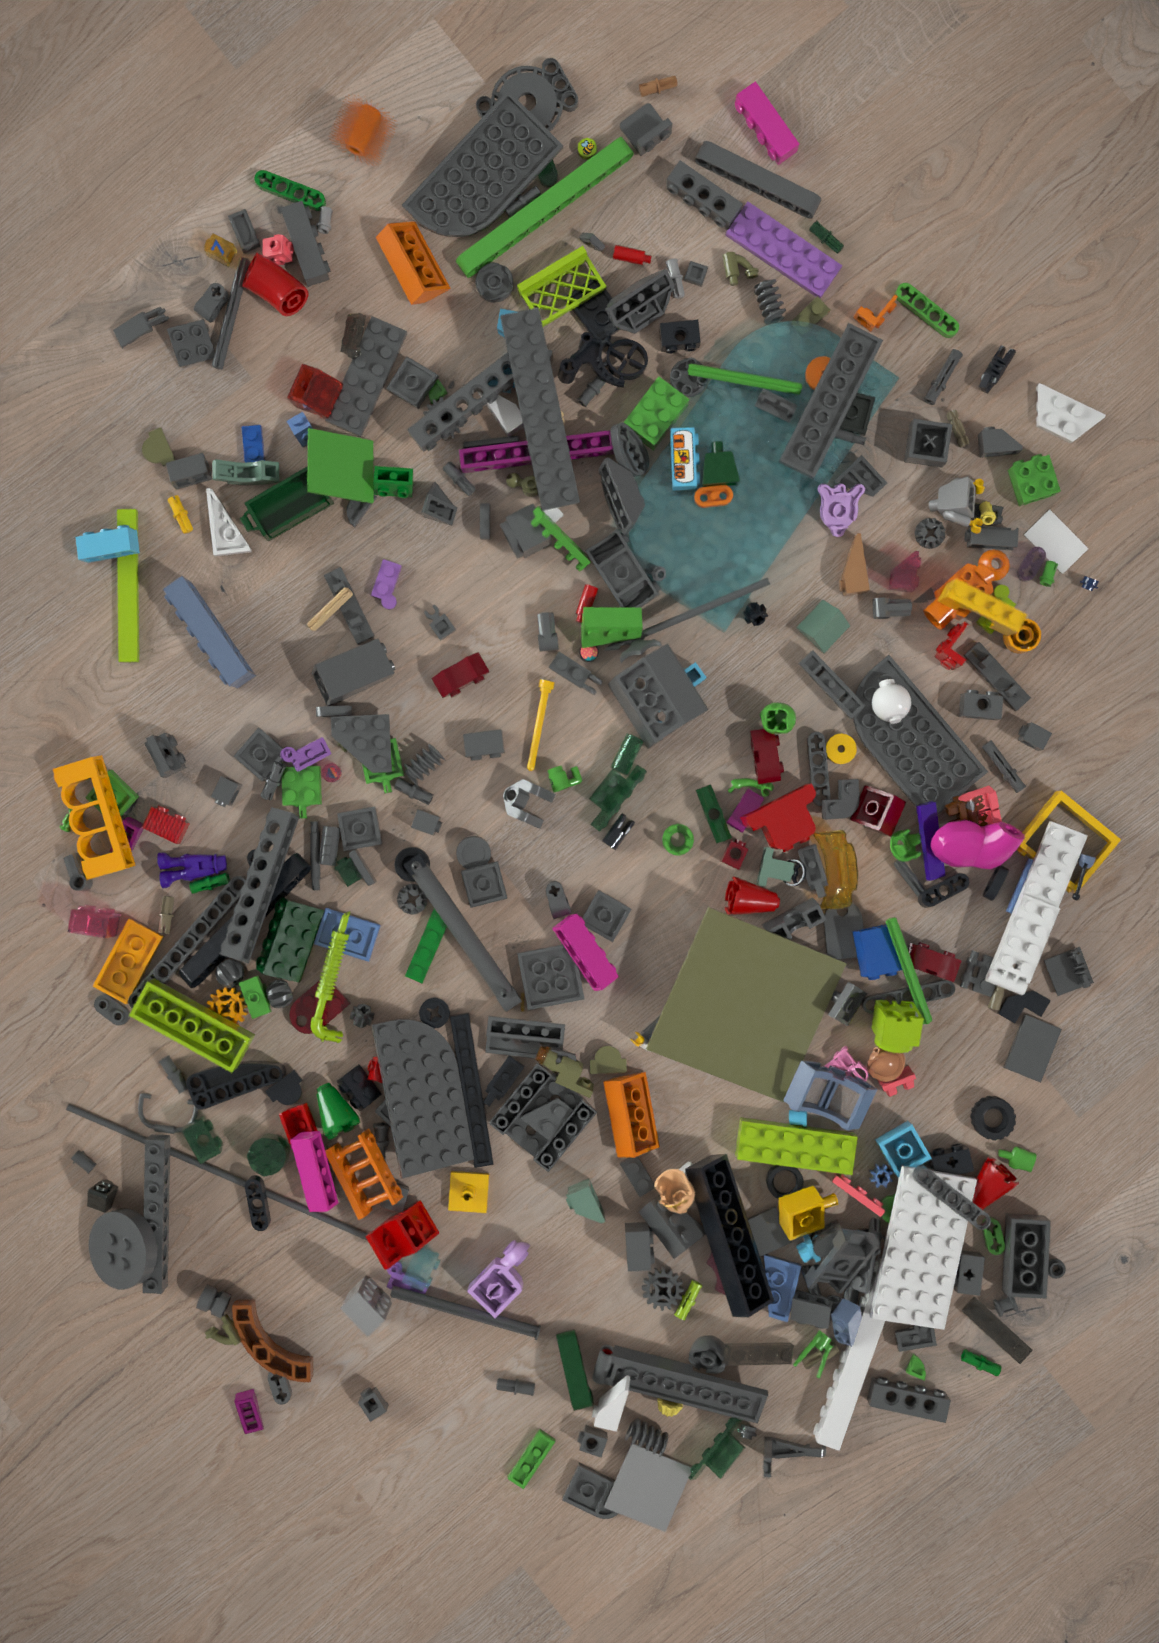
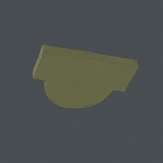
[142,427,175,467]
[590,1046,627,1074]

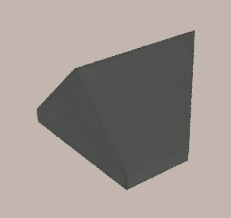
[422,482,458,526]

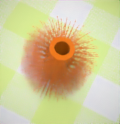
[328,95,397,166]

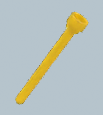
[527,679,555,771]

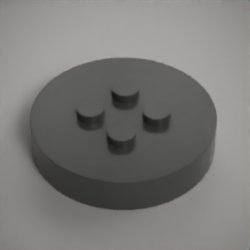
[89,1208,157,1290]

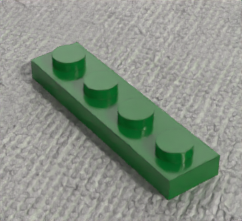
[405,908,447,984]

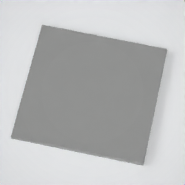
[604,1443,693,1532]

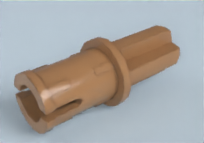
[639,76,678,97]

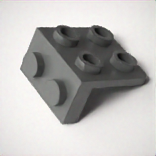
[620,103,673,156]

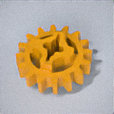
[207,987,249,1025]

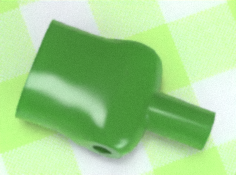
[998,1146,1037,1172]

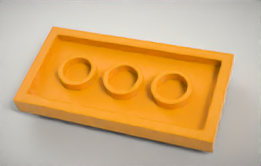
[93,918,164,1004]

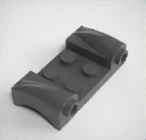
[585,529,661,608]

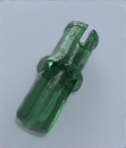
[809,220,844,253]

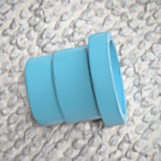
[789,1110,807,1127]

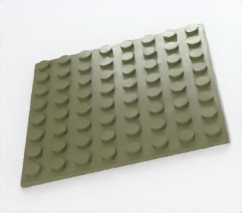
[646,907,847,1102]

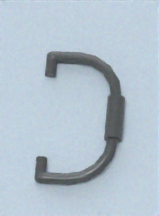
[138,1093,198,1134]

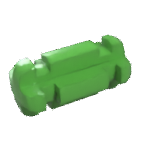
[60,809,73,832]

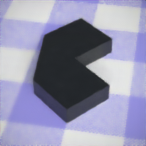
[997,990,1051,1024]

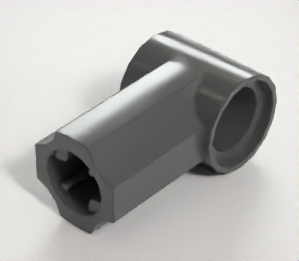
[873,598,912,619]
[537,612,559,652]
[63,853,93,891]

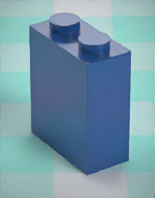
[852,924,902,980]

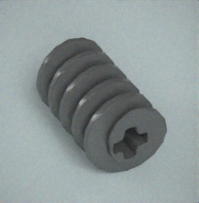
[754,279,786,325]
[404,744,446,785]
[625,1418,668,1457]

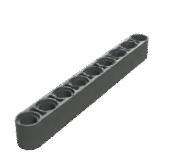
[128,876,247,1009]

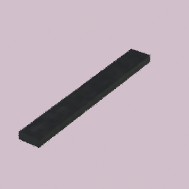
[450,1013,494,1168]

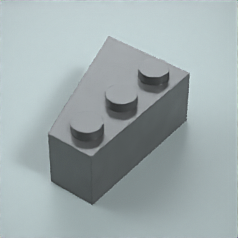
[639,1195,706,1259]

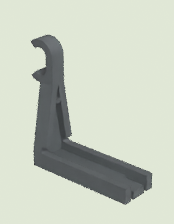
[763,1437,826,1478]

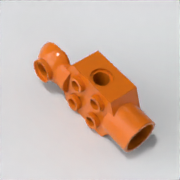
[923,549,1010,630]

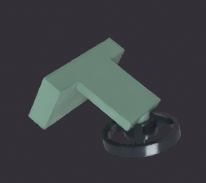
[756,847,806,886]

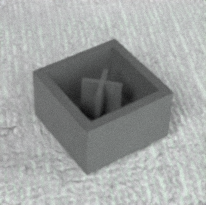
[904,419,953,468]
[625,1222,655,1272]

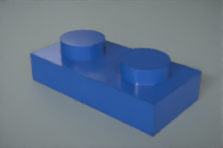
[241,425,265,463]

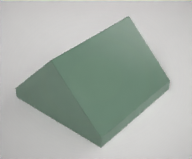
[796,600,850,654]

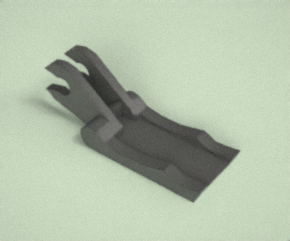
[113,307,169,349]

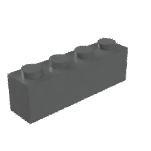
[281,201,331,287]

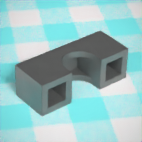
[762,897,827,940]

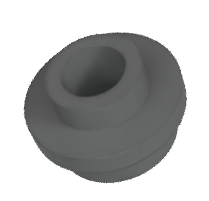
[1048,1259,1066,1279]
[738,1424,757,1440]

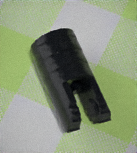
[602,813,635,851]

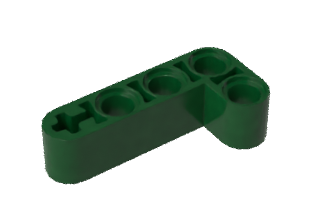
[556,1329,594,1411]

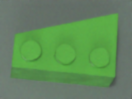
[581,607,643,648]

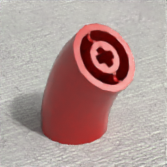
[242,252,308,317]

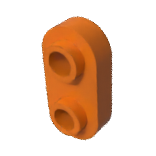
[694,485,733,508]

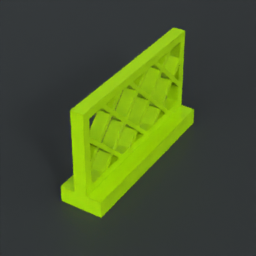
[517,246,607,327]

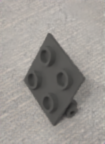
[167,319,215,367]
[1044,947,1094,996]

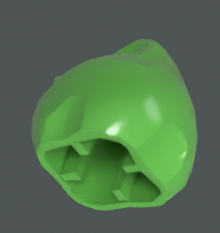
[760,702,796,734]

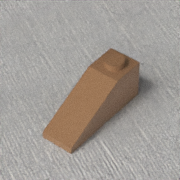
[839,533,870,596]

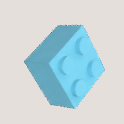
[875,1121,932,1178]

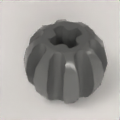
[215,959,245,988]
[266,980,293,1009]

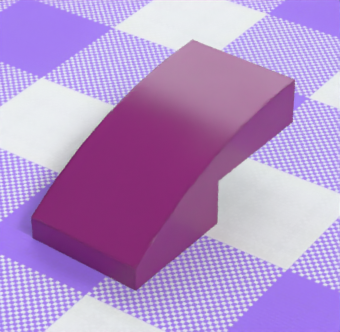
[726,788,764,833]

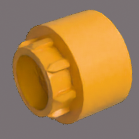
[1003,618,1041,654]

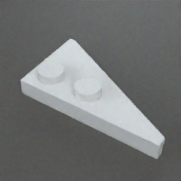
[206,488,252,556]

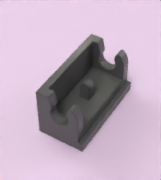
[166,453,213,490]

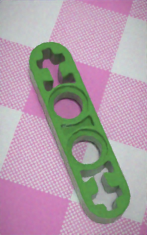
[895,283,959,338]

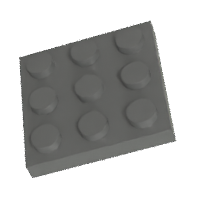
[517,944,585,1010]

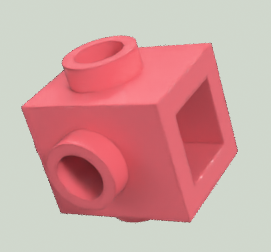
[263,234,294,265]

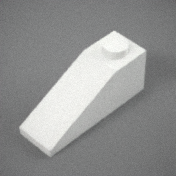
[478,392,524,437]
[592,1375,630,1431]

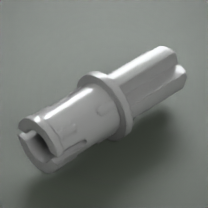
[665,258,685,299]

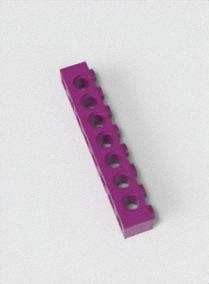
[459,430,614,473]

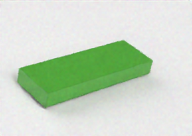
[508,1429,556,1489]

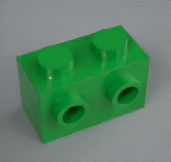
[373,466,414,498]

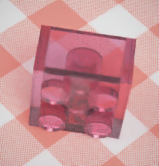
[67,905,121,938]

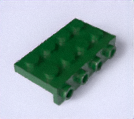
[256,897,325,983]

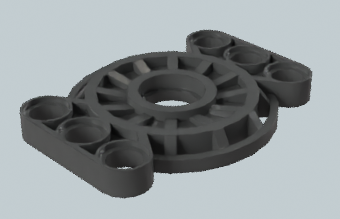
[476,58,578,132]

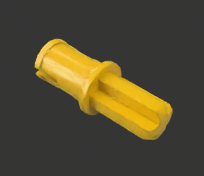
[167,495,193,534]

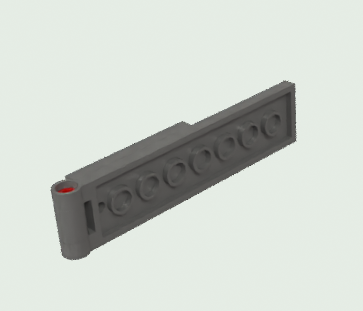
[592,1345,768,1424]

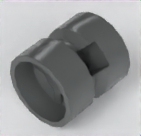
[196,1284,232,1319]

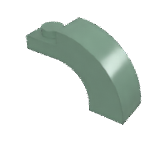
[212,459,279,485]

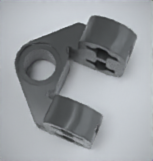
[503,779,556,829]

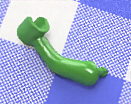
[728,778,774,797]

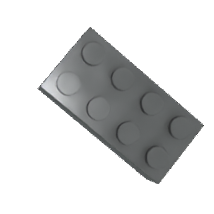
[1002,1213,1051,1299]

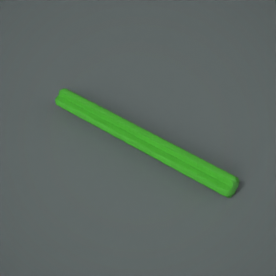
[688,363,802,395]
[886,917,932,1024]

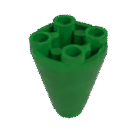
[316,1083,360,1140]

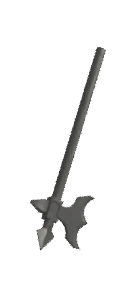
[604,577,770,664]

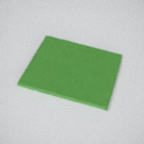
[307,428,374,504]

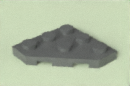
[331,714,392,773]

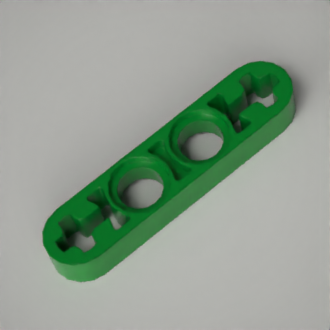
[254,170,326,211]

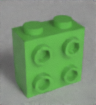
[1007,454,1061,506]

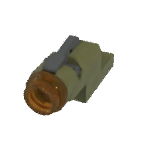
[535,1046,594,1098]

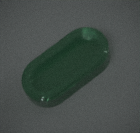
[538,160,558,188]

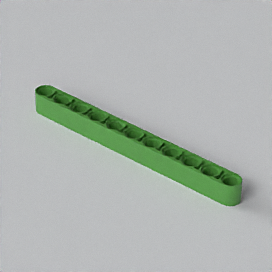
[455,137,634,278]

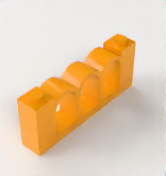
[53,755,136,880]

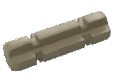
[946,410,970,448]

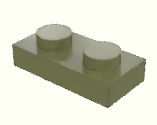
[789,296,830,338]

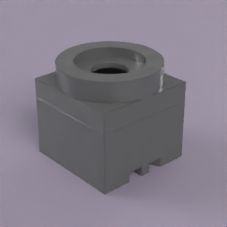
[500,503,552,559]

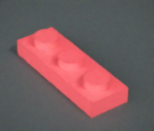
[832,1174,885,1217]

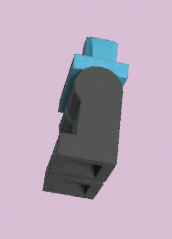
[796,1219,842,1263]

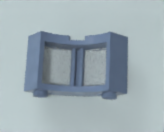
[783,1061,878,1131]

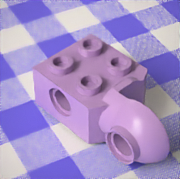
[467,1240,530,1318]

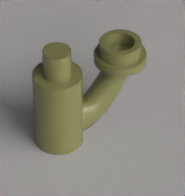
[722,252,759,286]
[205,1313,241,1346]

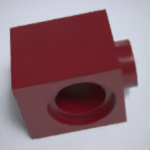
[720,839,749,870]

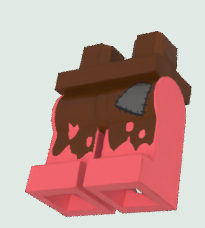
[945,786,1002,827]

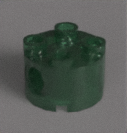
[247,1133,290,1177]

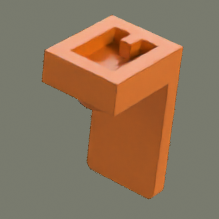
[853,294,898,332]

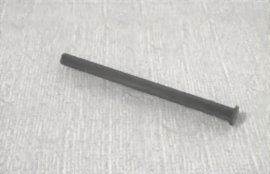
[390,1286,541,1340]

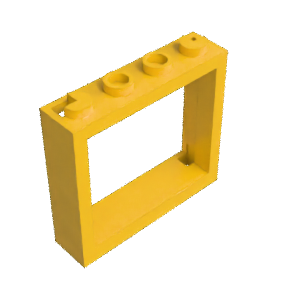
[1016,791,1121,893]

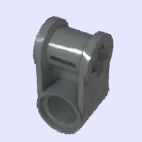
[194,283,229,323]
[546,881,572,919]

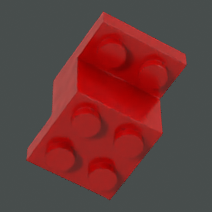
[365,1200,440,1270]

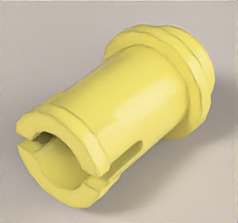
[979,501,996,525]

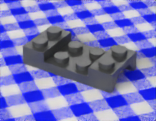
[804,1228,879,1293]

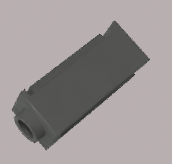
[964,526,1019,551]

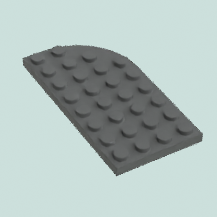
[402,90,563,237]
[853,655,988,815]
[372,1019,474,1179]

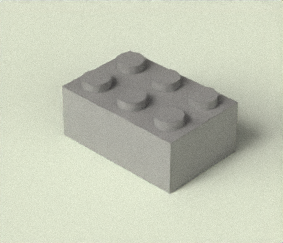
[340,1276,392,1337]

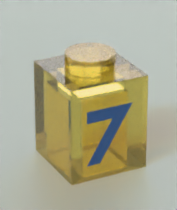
[204,233,237,267]

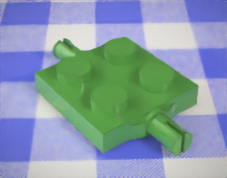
[362,738,405,794]
[282,766,322,819]

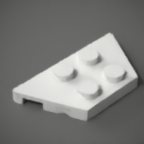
[1036,383,1106,443]

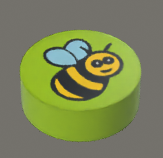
[578,138,597,160]

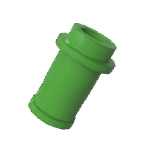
[1039,561,1058,587]

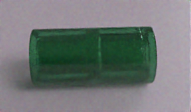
[610,733,644,776]

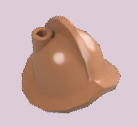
[867,1047,905,1082]

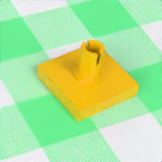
[448,1171,489,1213]

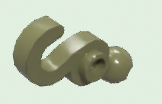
[506,473,539,497]

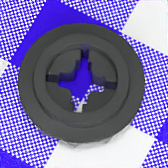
[915,518,946,549]
[397,884,428,915]

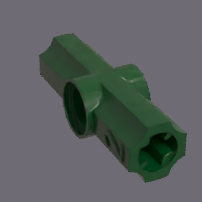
[695,784,732,844]

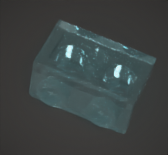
[402,1247,441,1292]

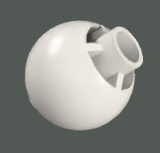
[872,679,911,724]

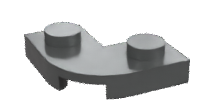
[822,779,859,820]

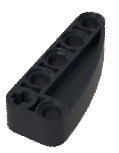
[186,1061,286,1110]

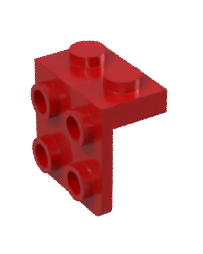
[934,621,968,671]

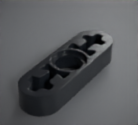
[918,873,970,908]
[245,1175,271,1231]

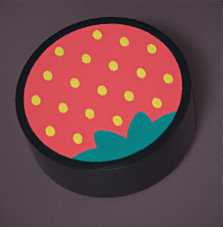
[579,646,599,662]

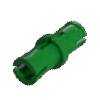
[189,872,230,894]
[961,1349,1002,1377]

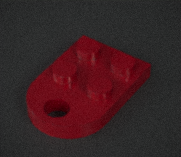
[289,978,351,1034]

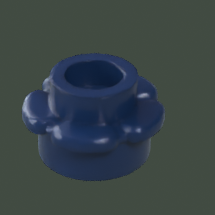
[1080,576,1099,591]

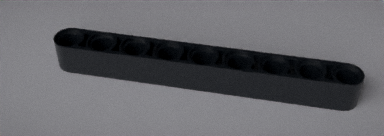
[178,853,311,988]

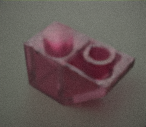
[888,551,921,592]

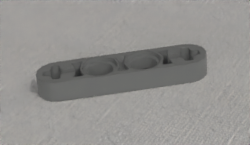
[807,732,831,806]

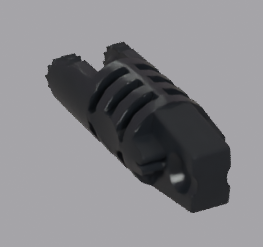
[979,345,1016,394]

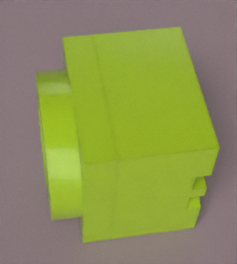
[871,1000,924,1053]

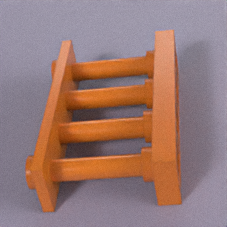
[325,1128,403,1220]

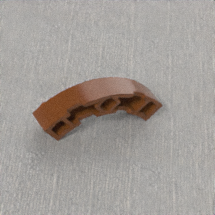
[232,1299,313,1382]

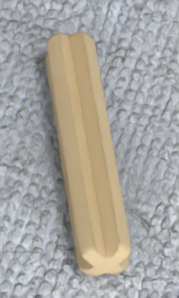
[307,587,353,631]

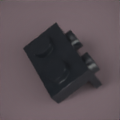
[337,1064,382,1111]

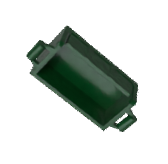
[240,467,335,541]

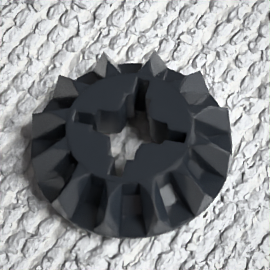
[419,997,450,1028]

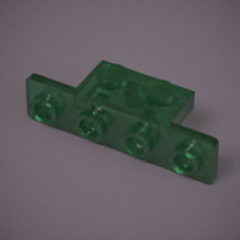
[589,765,647,832]
[688,1417,745,1481]

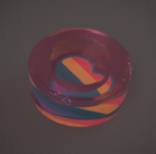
[322,763,342,783]

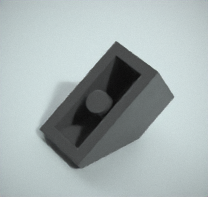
[978,426,1023,458]

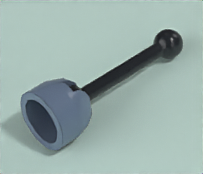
[1072,854,1096,901]

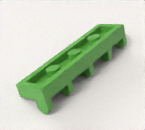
[531,506,591,571]

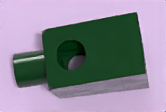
[701,441,740,487]

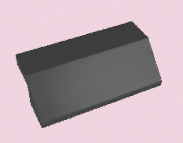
[485,1016,565,1059]

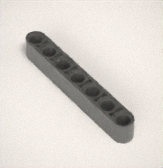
[695,141,821,219]

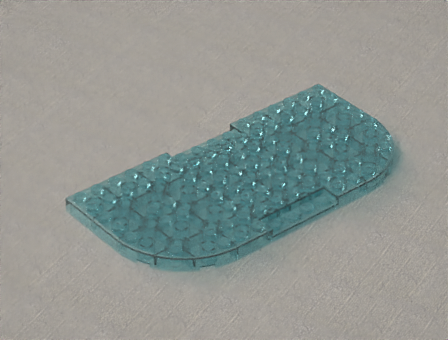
[629,321,899,633]

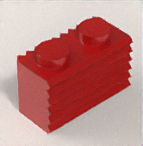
[142,805,190,844]

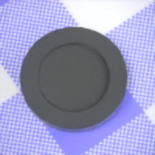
[456,836,491,869]

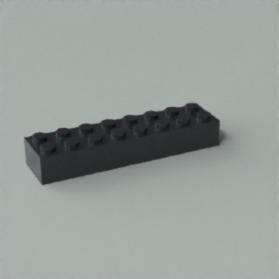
[685,1154,774,1318]

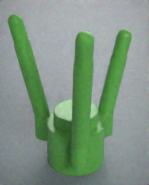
[793,1330,833,1379]

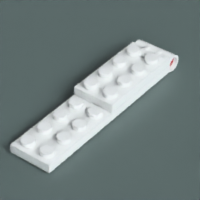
[985,821,1088,995]

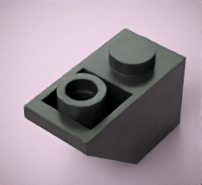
[87,1180,118,1213]

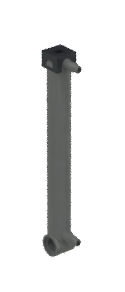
[404,853,522,1012]

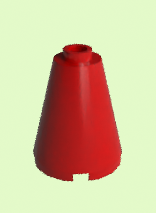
[725,877,780,915]
[972,1157,1019,1210]

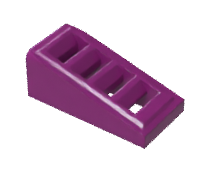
[109,817,143,853]
[234,1389,264,1434]

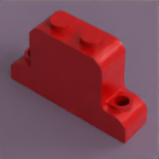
[740,783,816,852]

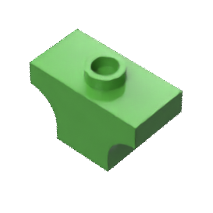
[239,976,272,1019]

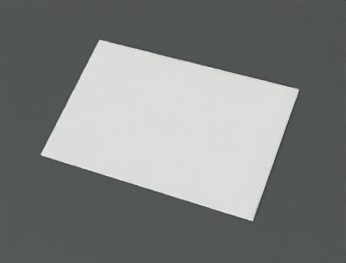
[1024,509,1088,574]

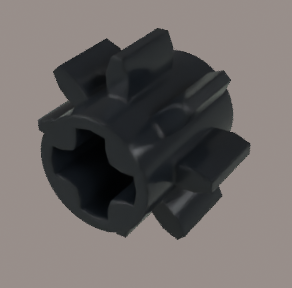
[743,602,768,626]

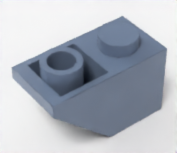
[831,1298,862,1347]

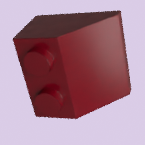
[850,785,906,837]

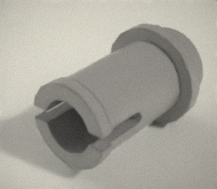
[316,207,333,234]

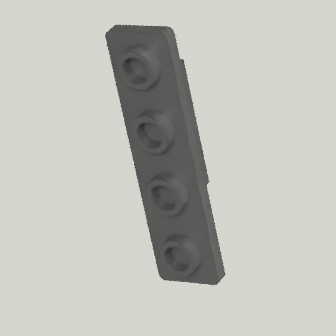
[844,1228,876,1305]

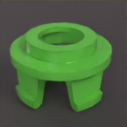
[662,824,694,855]
[890,829,921,862]

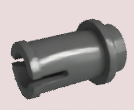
[645,563,666,581]
[71,1150,97,1174]

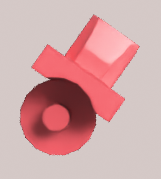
[878,1065,916,1097]

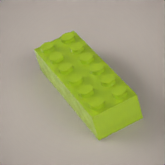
[129,978,256,1072]
[735,1117,858,1175]

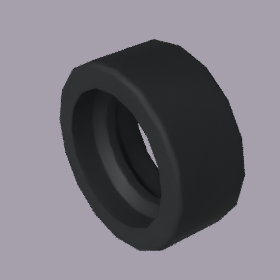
[766,1165,804,1200]

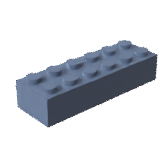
[163,576,256,689]

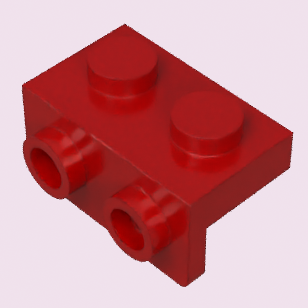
[279,1103,318,1149]

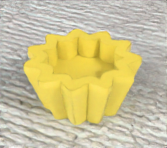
[657,1398,683,1417]

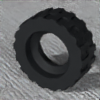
[970,1096,1016,1141]

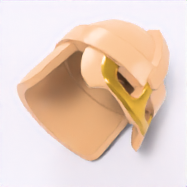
[655,1169,695,1214]

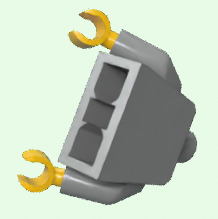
[929,476,985,534]

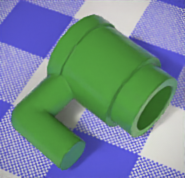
[548,765,582,793]

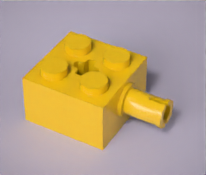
[779,1185,838,1240]

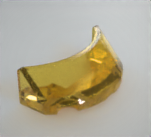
[813,830,858,909]

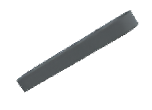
[862,979,955,1014]
[913,1166,991,1230]

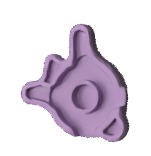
[817,483,865,537]

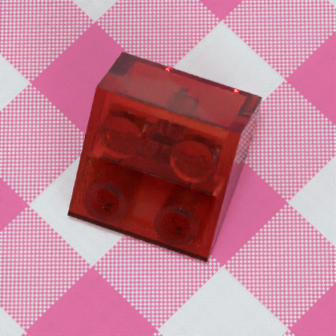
[287,363,344,418]

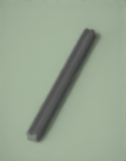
[212,257,250,370]

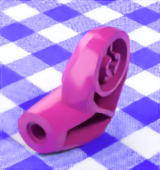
[930,820,1025,870]

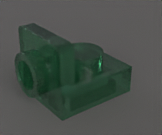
[334,856,363,887]

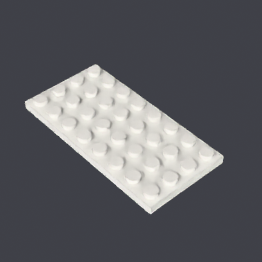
[869,1165,977,1330]

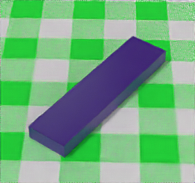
[916,801,946,881]

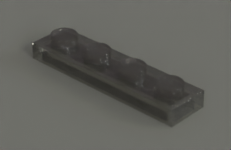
[962,1296,1033,1364]
[723,1343,794,1366]

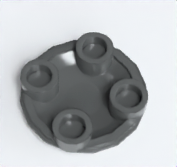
[670,357,708,397]

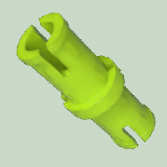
[674,1280,703,1320]

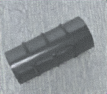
[319,826,340,866]

